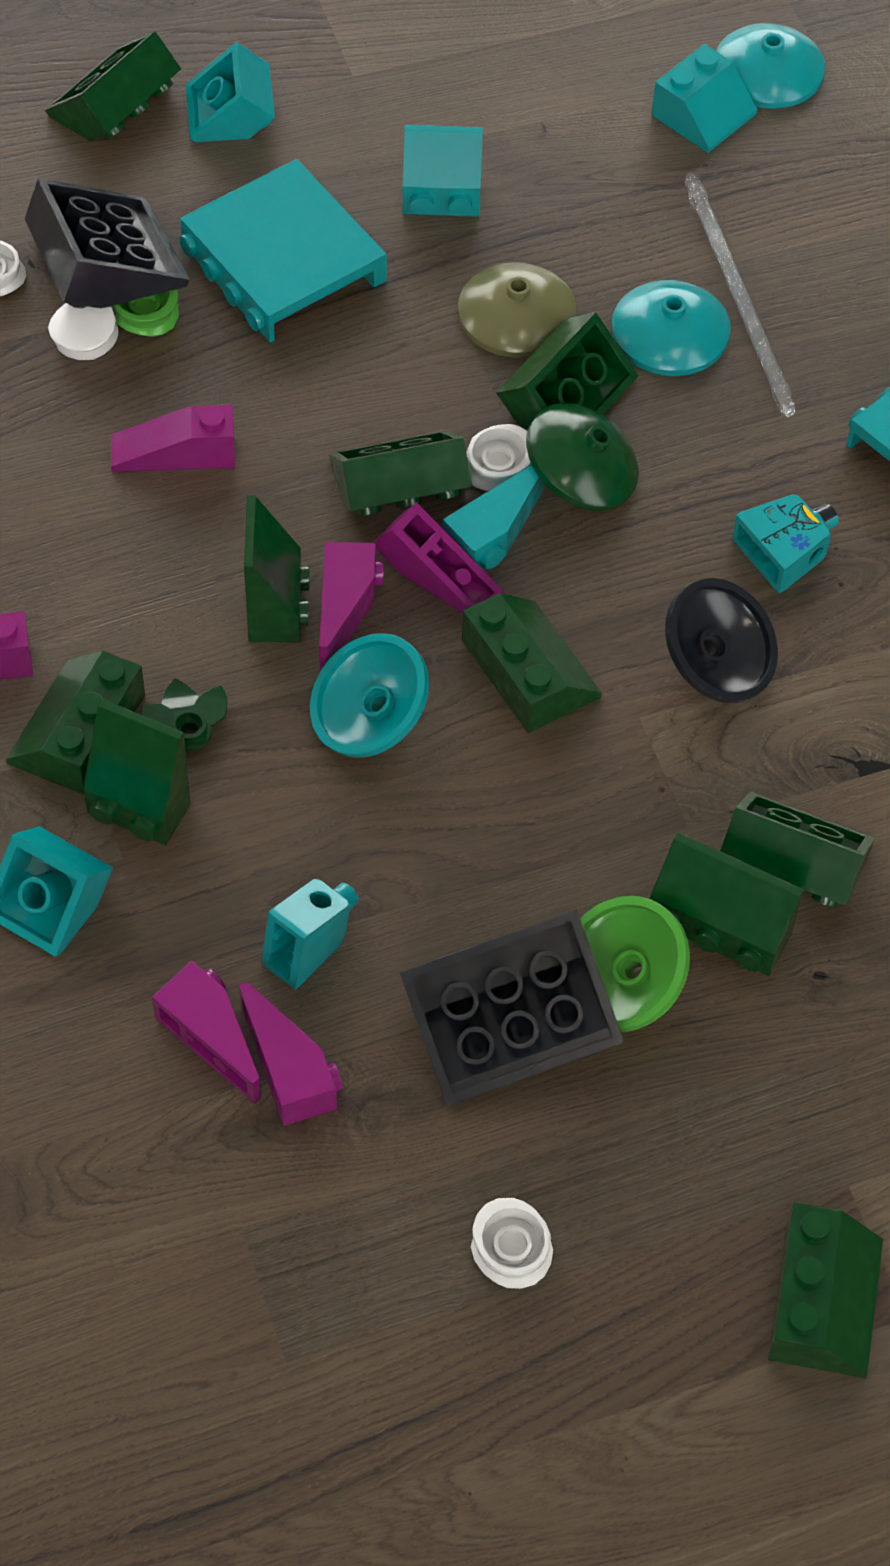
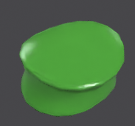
[112,289,179,337]

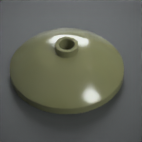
[458,262,576,358]

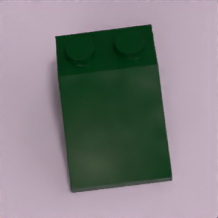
[244,495,310,642]
[84,699,191,845]

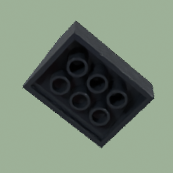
[25,178,190,309]
[400,909,624,1106]

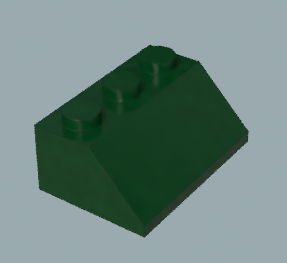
[45,31,181,141]
[496,312,638,430]
[328,430,472,516]
[462,593,602,733]
[6,650,145,795]
[720,791,875,907]
[650,832,804,976]
[768,1202,883,1379]

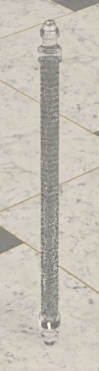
[685,173,796,417]

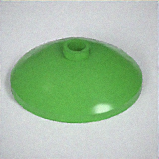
[580,896,690,1032]

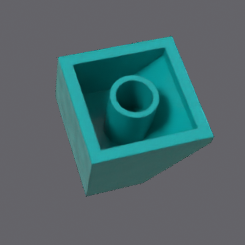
[185,42,275,142]
[651,43,757,153]
[402,125,483,216]
[0,826,113,957]

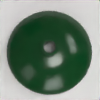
[526,403,639,511]

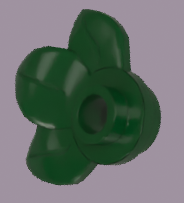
[141,678,228,751]

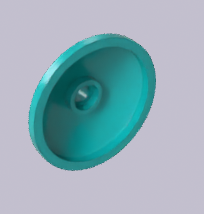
[716,23,825,109]
[612,280,731,376]
[310,633,429,758]

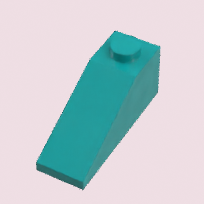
[443,465,544,570]

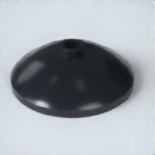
[665,578,778,703]

